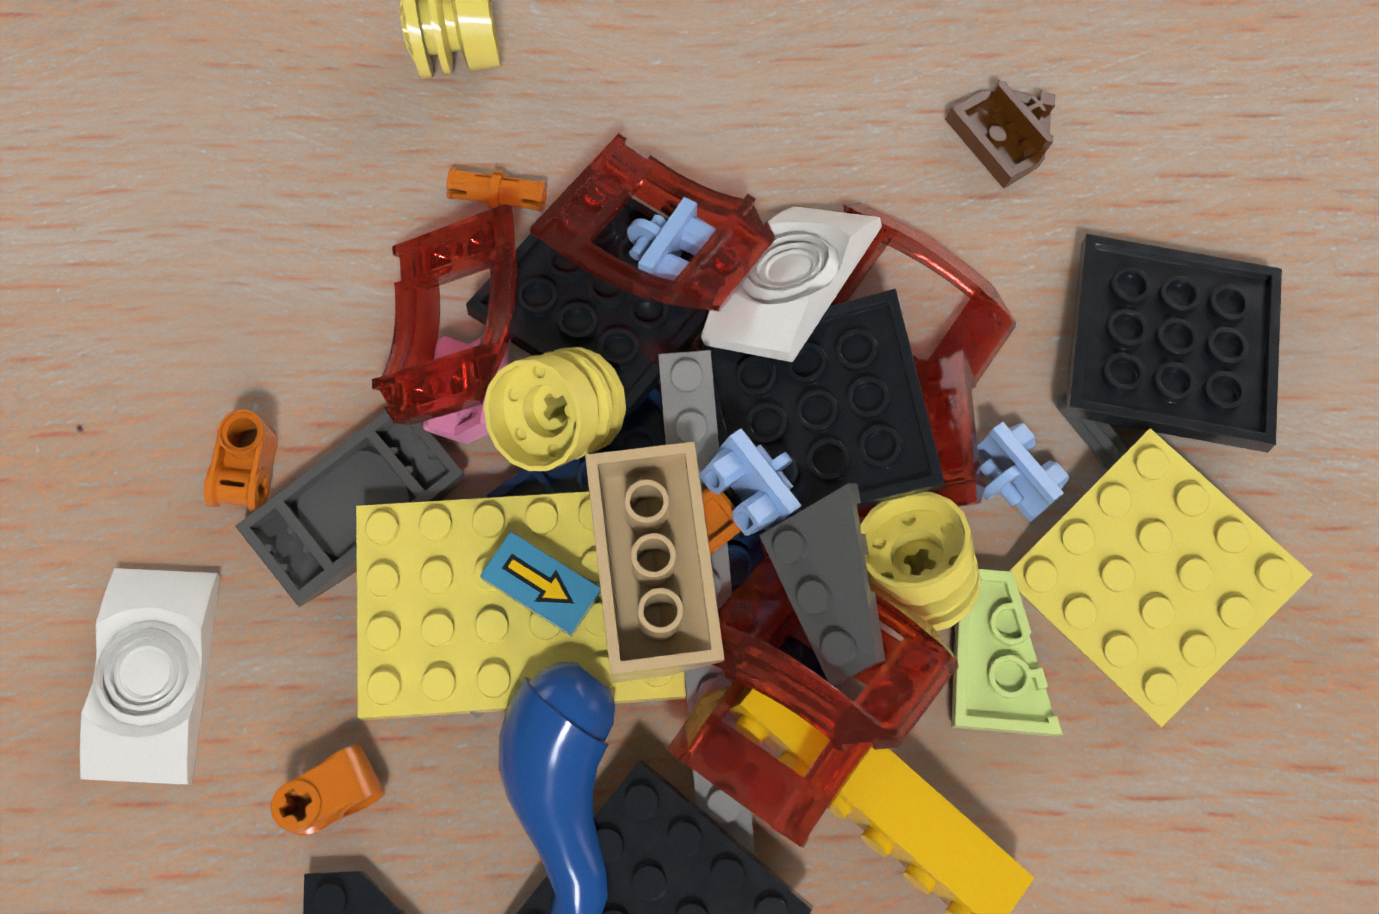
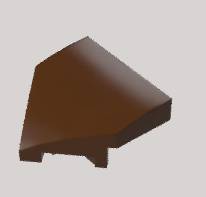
[945,80,1055,189]

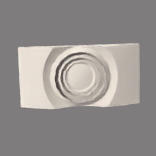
[701,206,882,362]
[80,568,221,785]

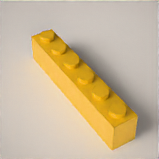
[728,654,1035,914]

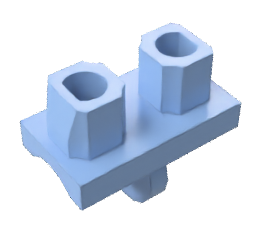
[627,197,717,297]
[970,422,1069,522]
[700,429,802,536]

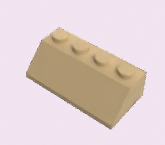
[585,441,724,683]

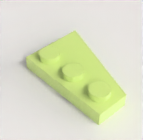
[951,569,1063,737]

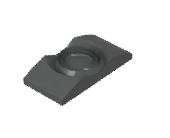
[235,398,465,607]

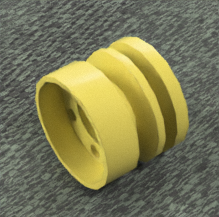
[399,0,501,79]
[483,347,626,471]
[860,492,981,633]

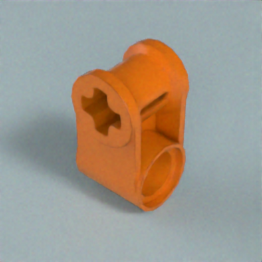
[204,409,278,512]
[270,744,385,836]

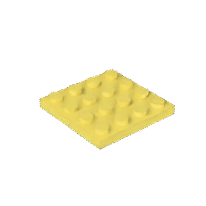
[1009,428,1313,727]

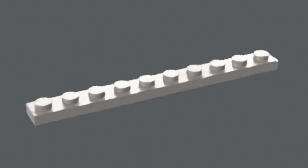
[658,350,755,856]

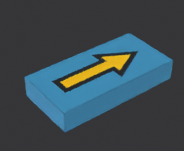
[480,531,601,637]

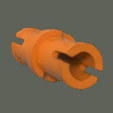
[446,168,548,212]

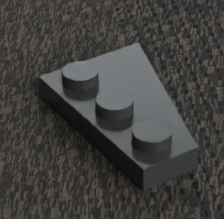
[759,483,885,686]

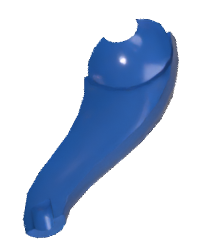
[498,662,615,914]

